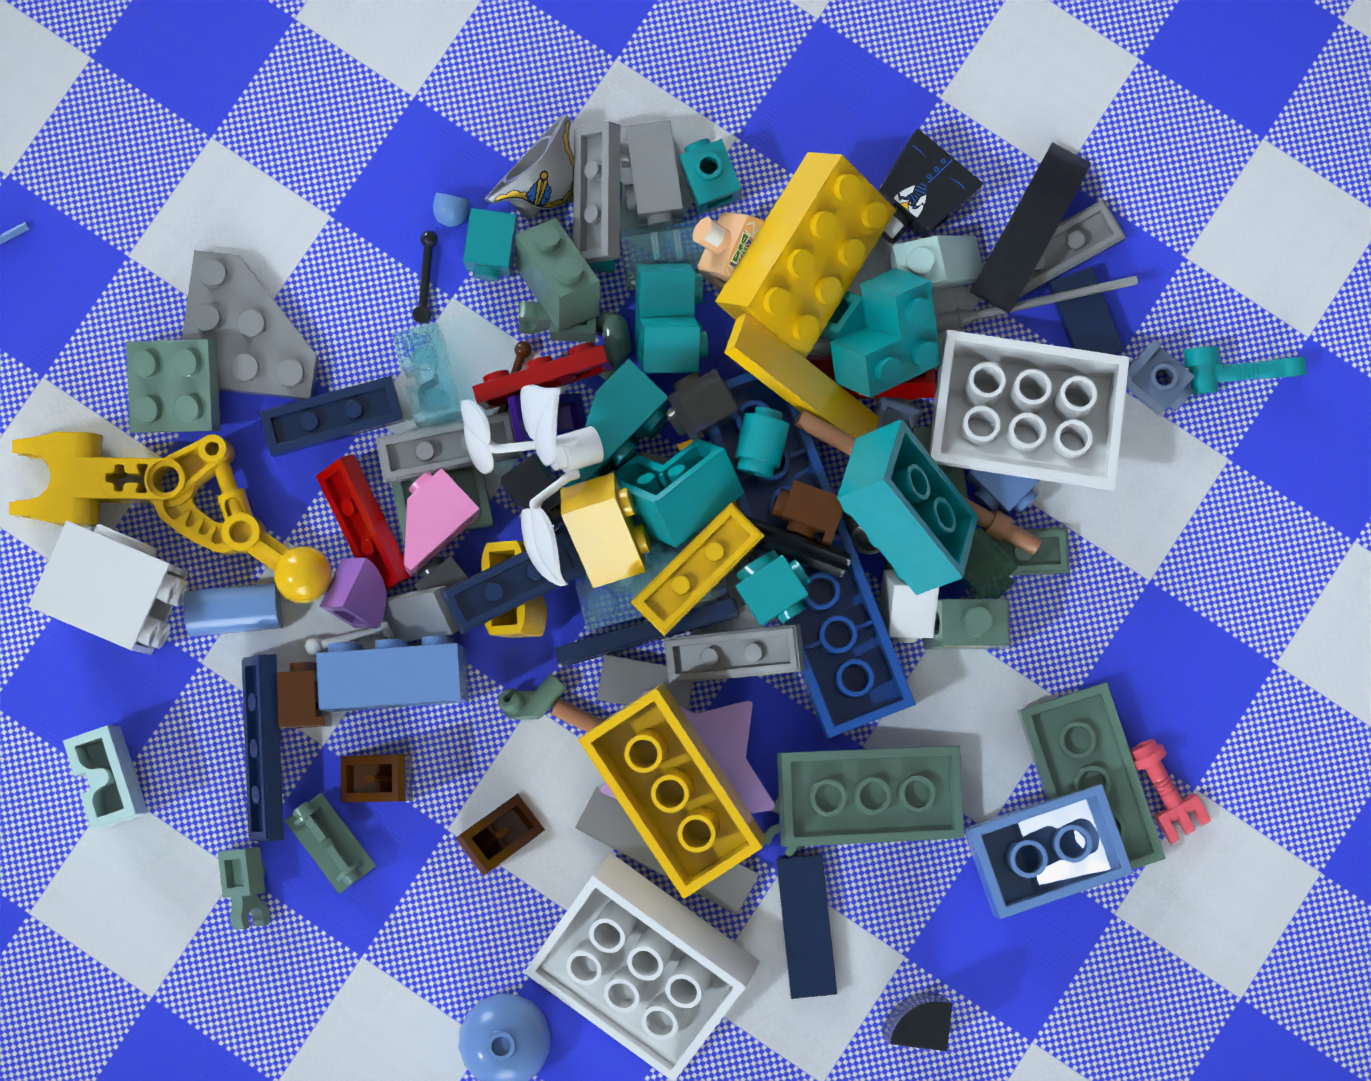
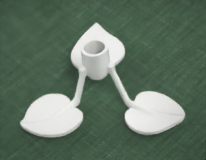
[460,384,604,586]

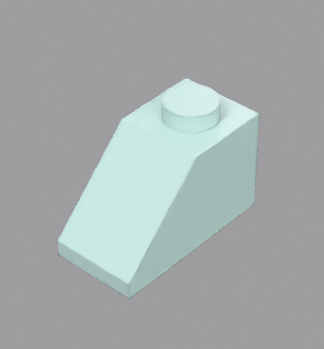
[888,235,983,292]

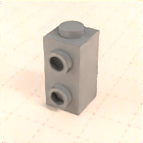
[620,120,683,229]

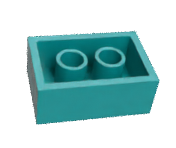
[837,419,978,595]

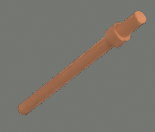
[794,409,1042,555]

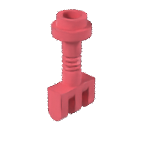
[1130,738,1211,844]

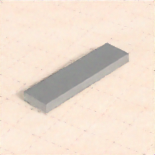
[575,787,759,915]

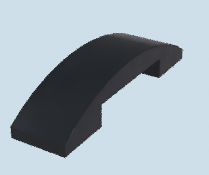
[970,142,1091,314]

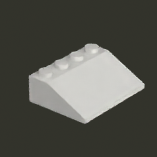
[930,330,1130,491]
[524,852,760,1081]

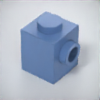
[965,470,1041,514]

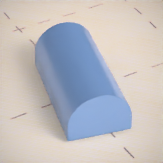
[183,583,283,637]

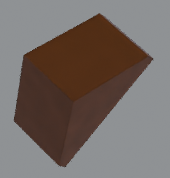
[340,754,413,802]
[455,793,545,876]

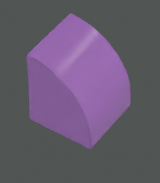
[319,558,387,628]

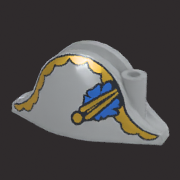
[484,114,574,220]

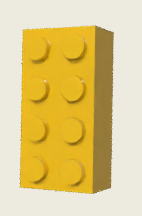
[715,152,896,359]
[578,682,767,899]

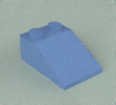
[964,784,1134,919]

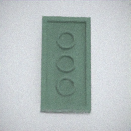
[1017,682,1166,870]
[777,746,964,847]

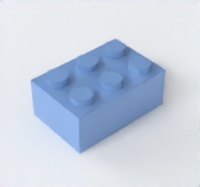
[316,635,469,712]

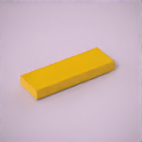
[631,503,764,636]

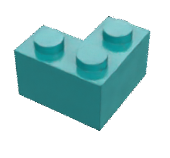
[635,263,708,373]
[830,268,941,398]
[614,438,744,547]

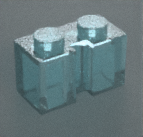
[392,322,463,429]

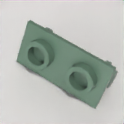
[284,792,377,894]

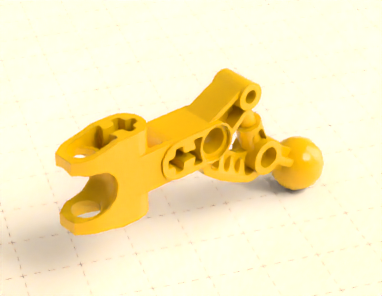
[9,432,332,604]

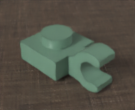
[519,301,596,342]
[218,847,270,930]

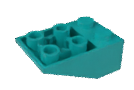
[567,359,669,487]

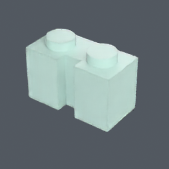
[63,725,148,830]

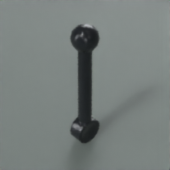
[413,230,438,324]

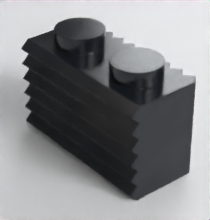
[500,453,564,530]

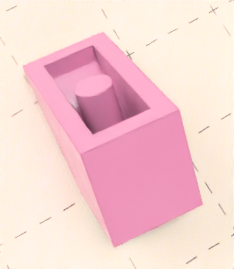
[404,468,480,577]

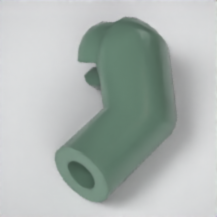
[596,312,632,381]
[498,673,567,720]

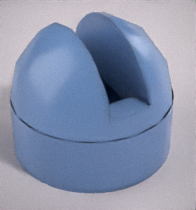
[433,192,471,227]

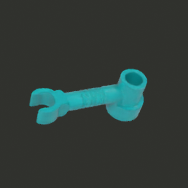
[1183,346,1307,395]

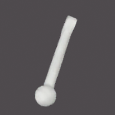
[305,619,394,655]

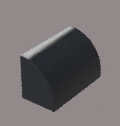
[882,993,953,1051]

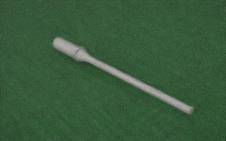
[935,276,1138,333]

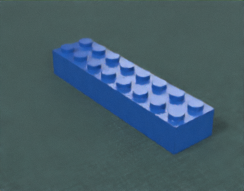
[695,372,916,739]

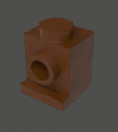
[772,480,843,546]
[277,662,332,729]

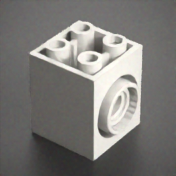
[28,520,189,655]

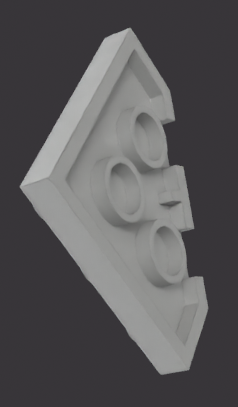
[182,250,319,400]

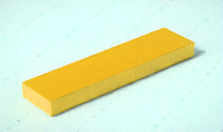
[724,312,880,438]

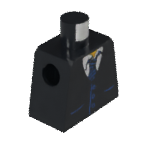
[879,128,983,244]

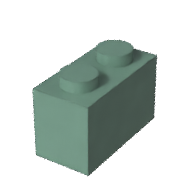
[516,218,600,332]

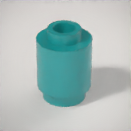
[734,407,790,478]

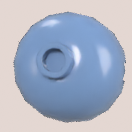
[458,993,552,1081]

